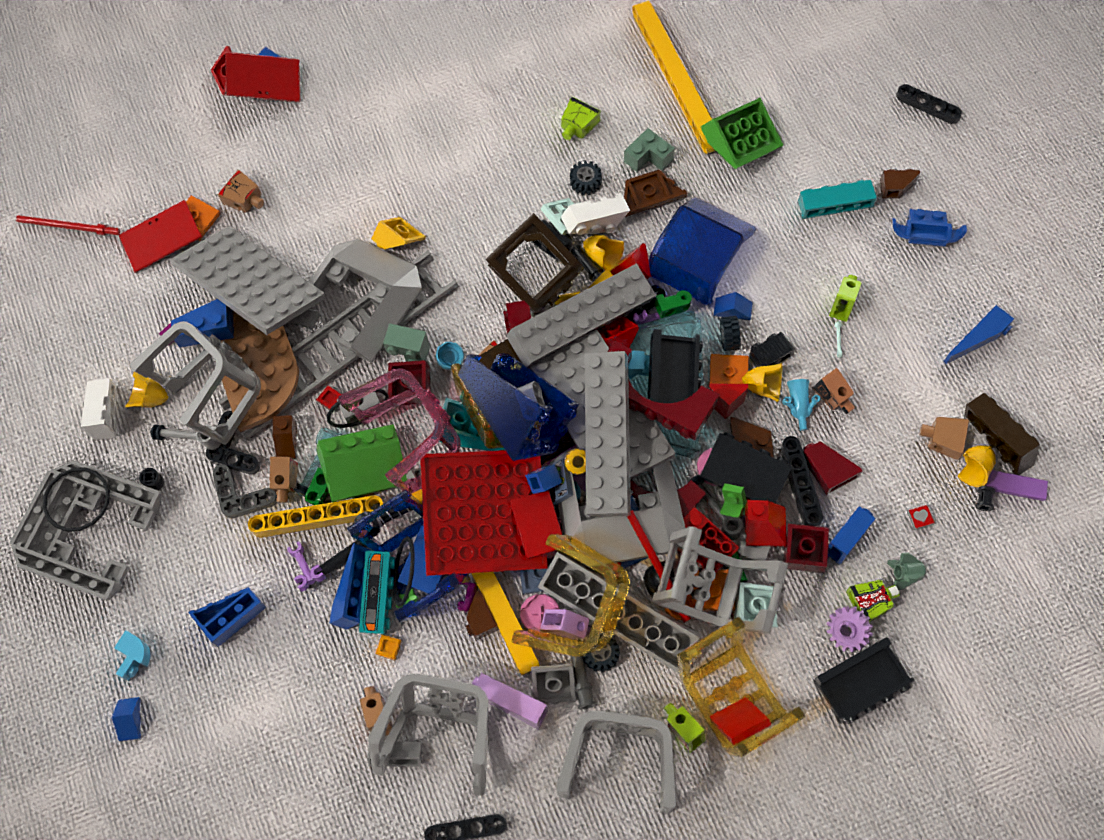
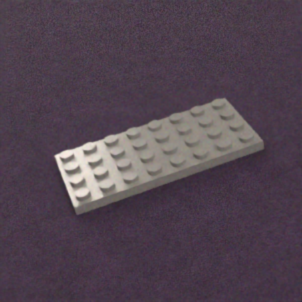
[171,226,325,335]
[530,329,675,480]

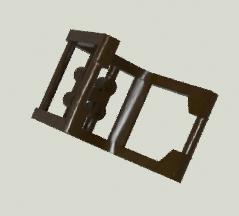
[485,213,584,315]

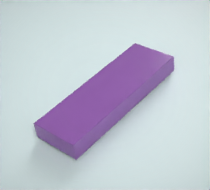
[985,470,1048,501]

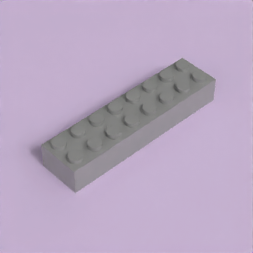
[506,264,656,369]
[585,351,631,517]
[538,551,702,673]

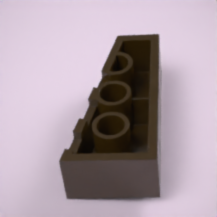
[964,393,1040,475]

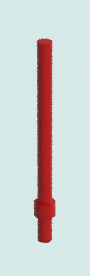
[16,215,120,235]
[627,510,691,622]

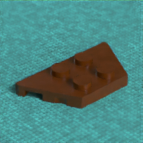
[624,169,688,218]
[730,417,774,458]

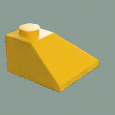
[371,217,426,249]

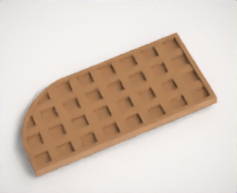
[215,311,299,432]

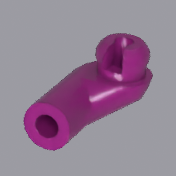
[457,583,477,612]

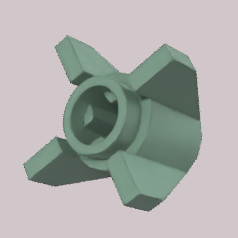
[887,552,926,590]

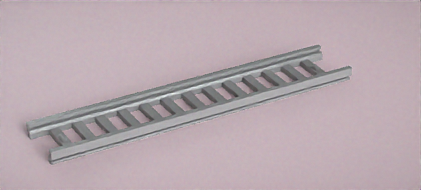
[218,250,458,440]

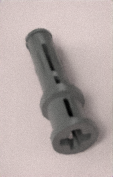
[568,645,596,710]

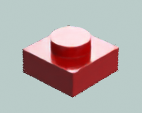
[316,385,342,410]

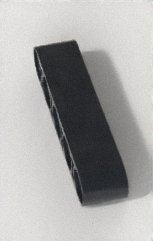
[780,436,824,527]

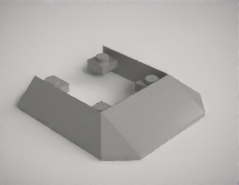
[289,239,423,363]
[550,450,685,568]
[10,460,161,601]

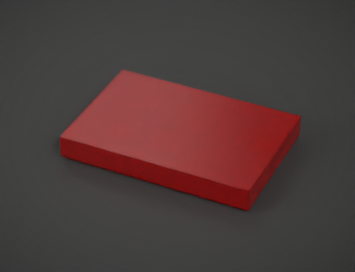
[510,490,566,559]
[709,697,772,745]

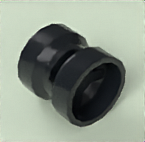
[139,468,164,491]

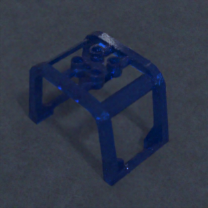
[347,489,472,622]

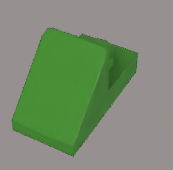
[720,483,747,518]

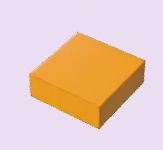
[375,634,402,660]

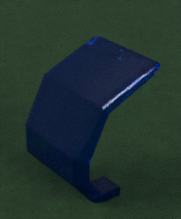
[648,197,756,308]

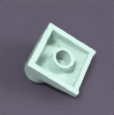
[733,582,778,628]

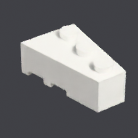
[561,193,630,235]
[81,378,117,440]

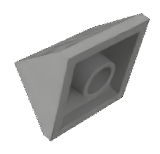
[531,664,576,703]

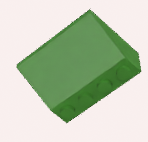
[700,97,783,169]
[316,424,408,502]

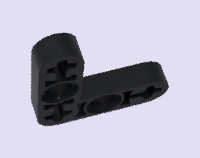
[206,411,260,475]

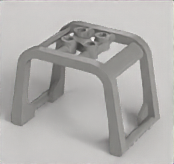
[130,321,261,445]
[652,527,788,634]
[368,674,489,796]
[556,711,676,814]

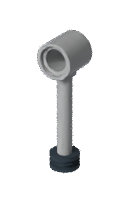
[151,424,221,450]

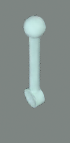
[834,321,842,358]

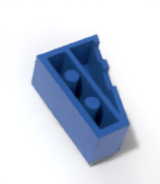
[171,299,234,348]
[188,587,266,647]

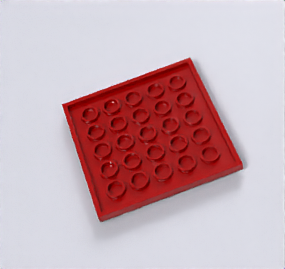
[420,449,548,576]

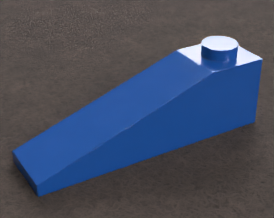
[944,305,1014,364]
[329,544,371,630]

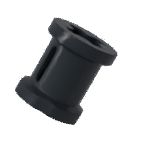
[975,486,996,511]

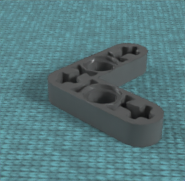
[213,464,277,519]

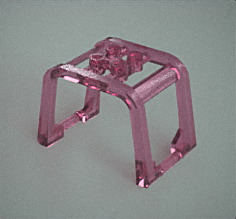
[338,369,461,497]

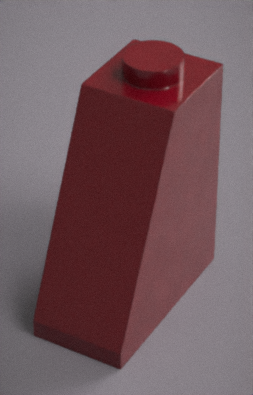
[803,441,863,495]

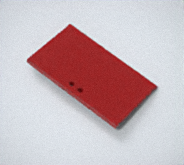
[225,52,300,102]
[119,200,202,273]

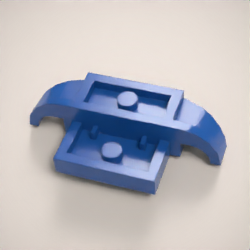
[892,209,967,246]

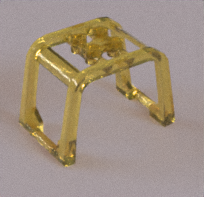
[512,534,630,657]
[677,617,806,757]

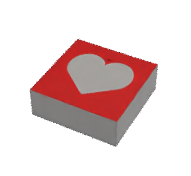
[907,505,934,530]

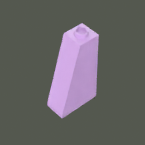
[472,673,548,729]

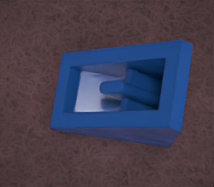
[713,292,753,321]
[112,697,141,742]

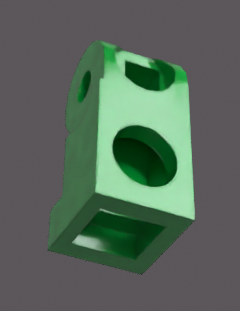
[654,290,692,319]
[305,467,329,505]

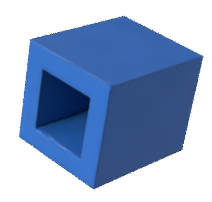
[525,464,562,494]

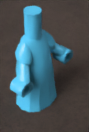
[782,379,821,431]

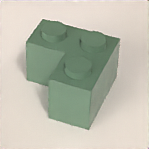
[624,128,675,172]
[383,324,430,362]

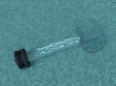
[293,427,342,497]

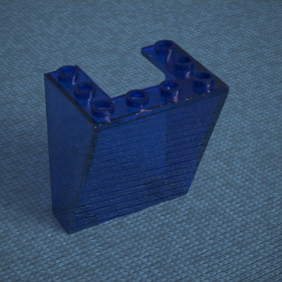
[458,353,579,461]

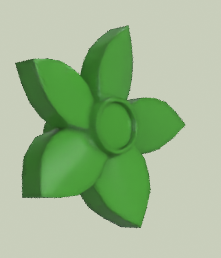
[396,589,418,610]

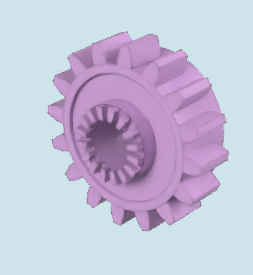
[827,606,873,652]

